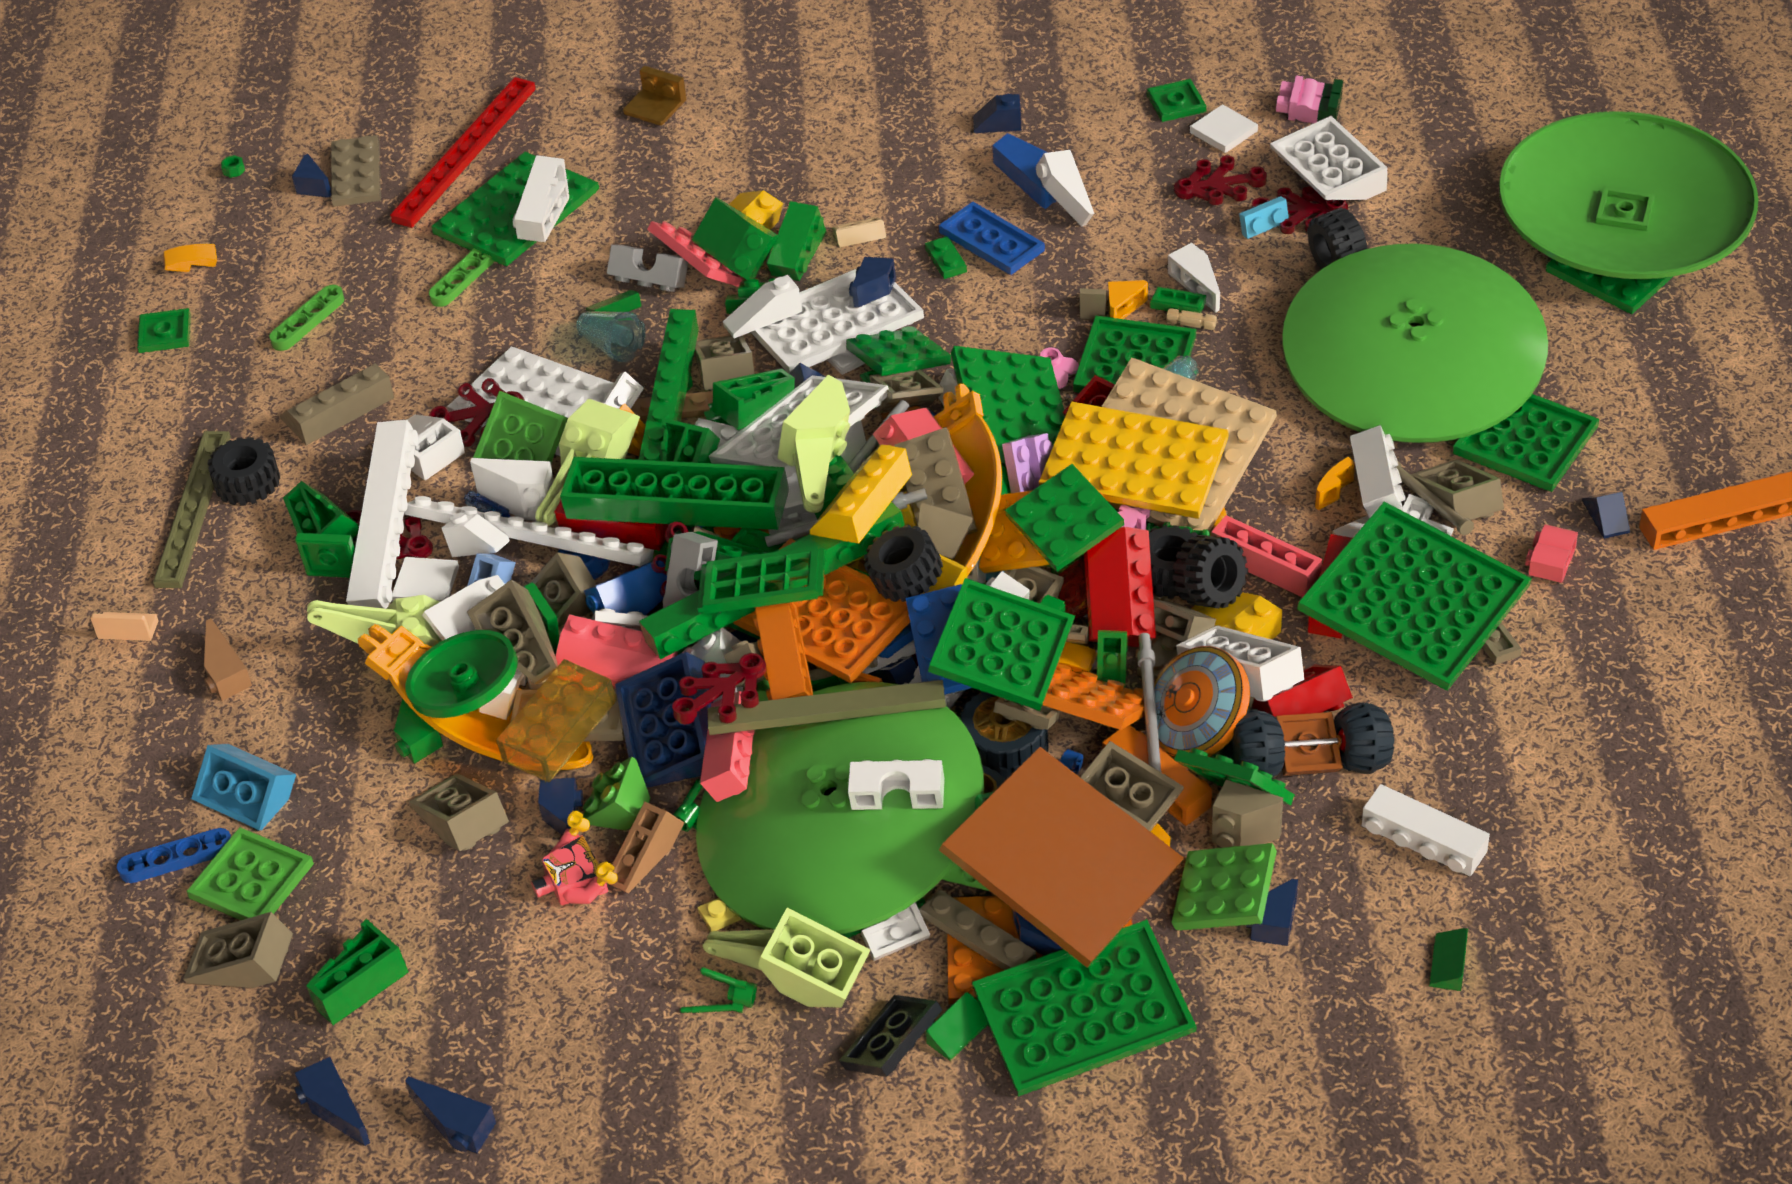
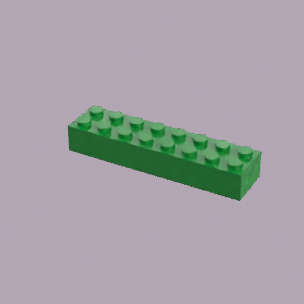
[560,457,789,530]

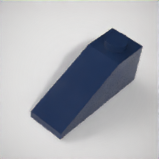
[293,1057,370,1146]
[405,1076,496,1153]

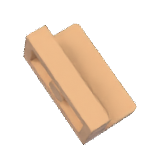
[91,612,158,641]

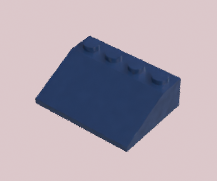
[615,652,713,788]

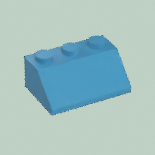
[191,744,296,831]

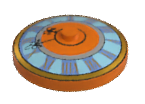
[1154,646,1250,758]

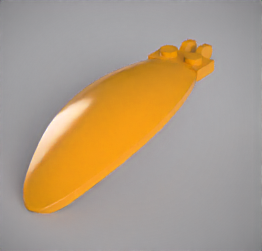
[934,383,1002,576]
[358,624,593,770]

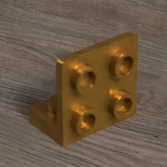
[623,65,687,126]

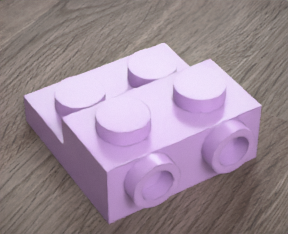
[1002,433,1053,493]

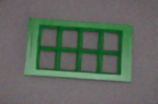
[697,546,826,614]

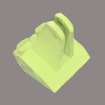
[777,375,850,513]
[535,398,640,526]
[307,595,442,647]
[702,908,870,1008]

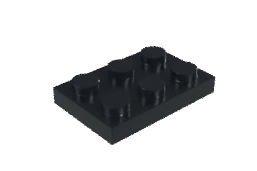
[839,995,942,1077]

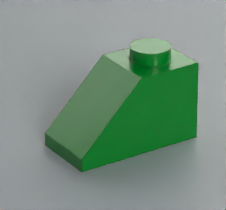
[394,699,443,764]

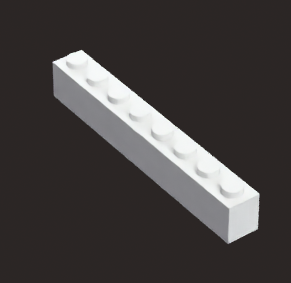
[346,420,418,609]

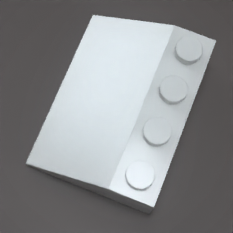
[1270,116,1387,200]

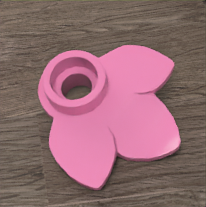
[1039,348,1079,389]

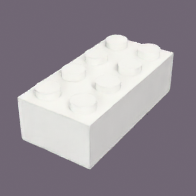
[1176,626,1304,701]

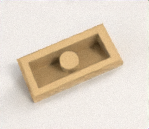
[832,217,886,247]

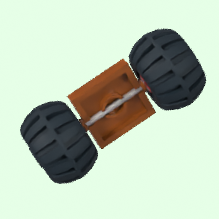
[1224,702,1395,779]

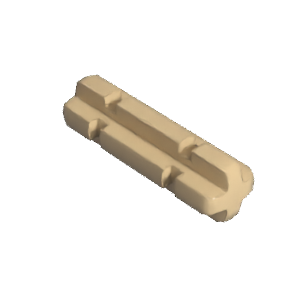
[1166,309,1217,330]

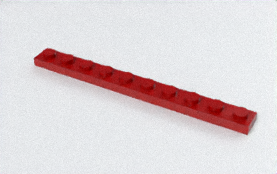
[390,77,536,228]

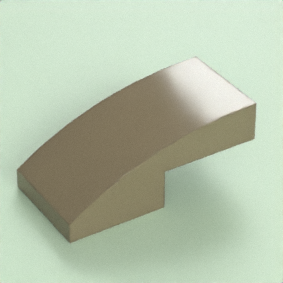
[1066,625,1090,644]

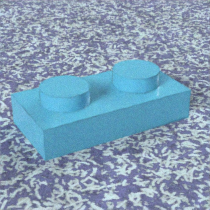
[1239,196,1289,239]

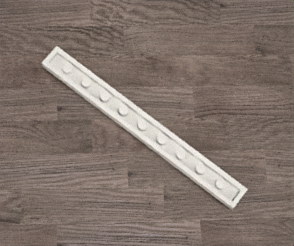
[404,496,654,566]

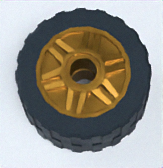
[960,691,1049,779]

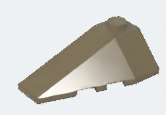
[467,580,560,685]

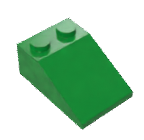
[692,197,779,280]

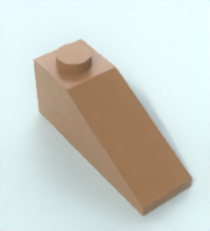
[204,618,252,701]
[611,802,684,894]

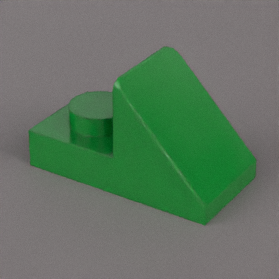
[1097,630,1128,687]

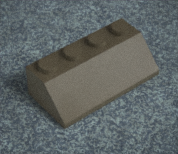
[280,363,394,445]

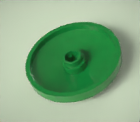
[405,630,518,718]

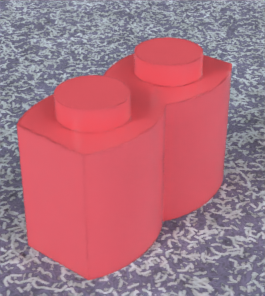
[1525,524,1578,583]

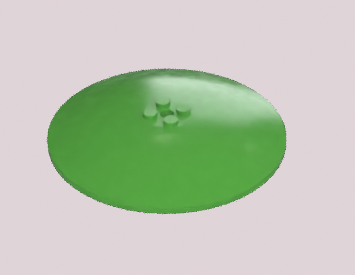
[1499,111,1758,279]
[1282,244,1548,443]
[696,682,984,934]

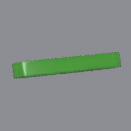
[429,248,494,307]
[269,285,344,351]

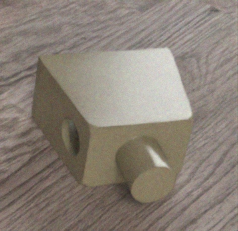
[918,502,973,560]

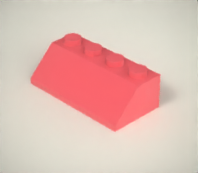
[873,408,975,484]
[552,614,678,689]

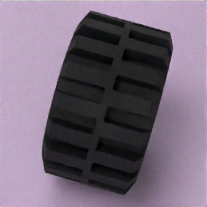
[1307,208,1368,269]
[208,437,280,506]
[864,525,943,602]
[1149,525,1198,599]
[1173,535,1248,609]

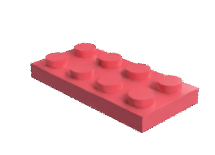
[647,221,743,287]

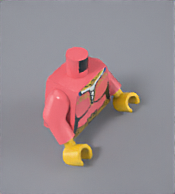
[531,811,617,905]

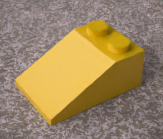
[1191,592,1282,640]

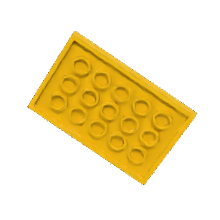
[1039,402,1229,519]

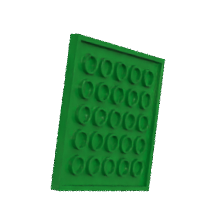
[1297,501,1532,691]

